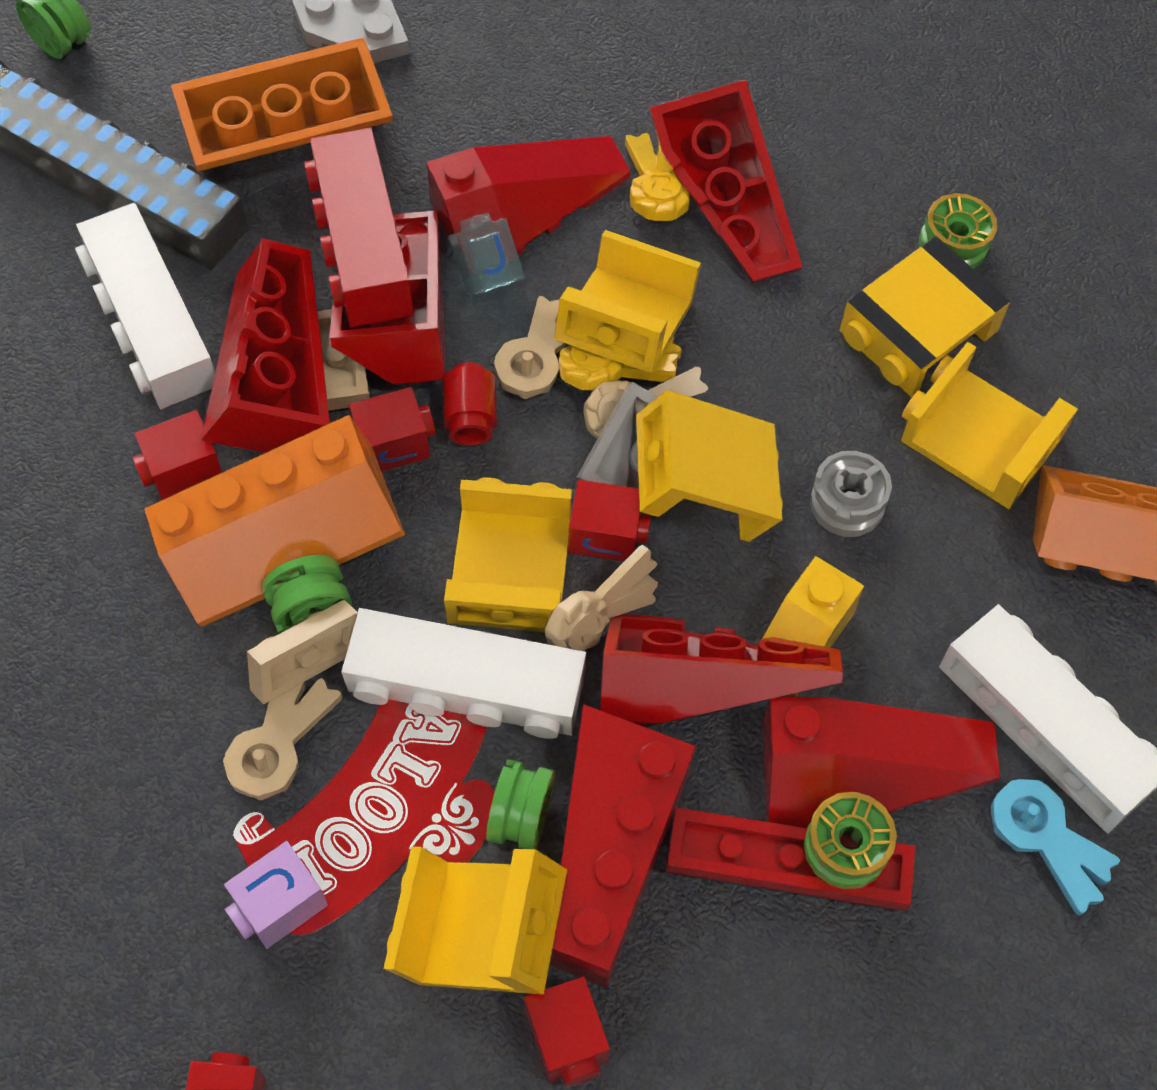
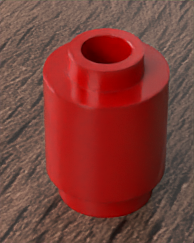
[443,362,497,446]

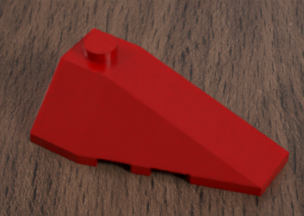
[426,136,631,275]
[330,210,446,384]
[600,614,843,726]
[763,697,1000,828]

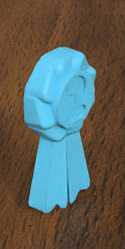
[991,779,1120,916]

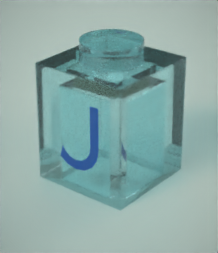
[449,212,525,295]

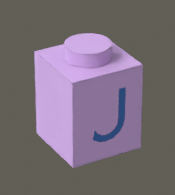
[224,841,328,949]

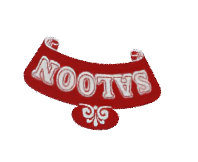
[233,699,495,935]

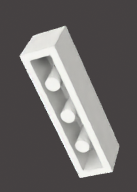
[75,202,215,410]
[939,604,1157,834]
[341,608,586,739]

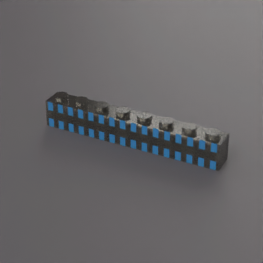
[0,61,249,271]

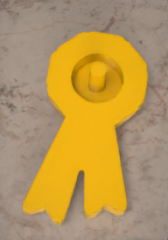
[625,133,690,221]
[559,336,682,390]

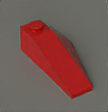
[650,79,802,284]

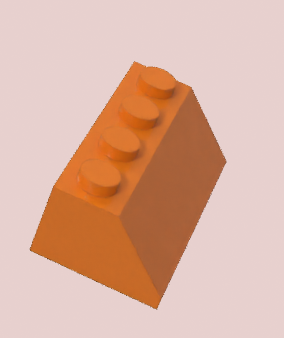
[171,37,393,172]
[144,415,405,627]
[1032,465,1157,586]

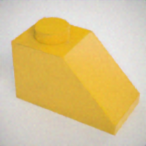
[761,556,864,697]

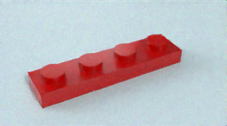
[666,807,915,911]

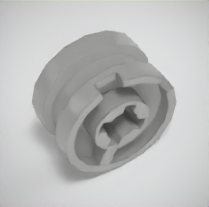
[810,451,892,537]

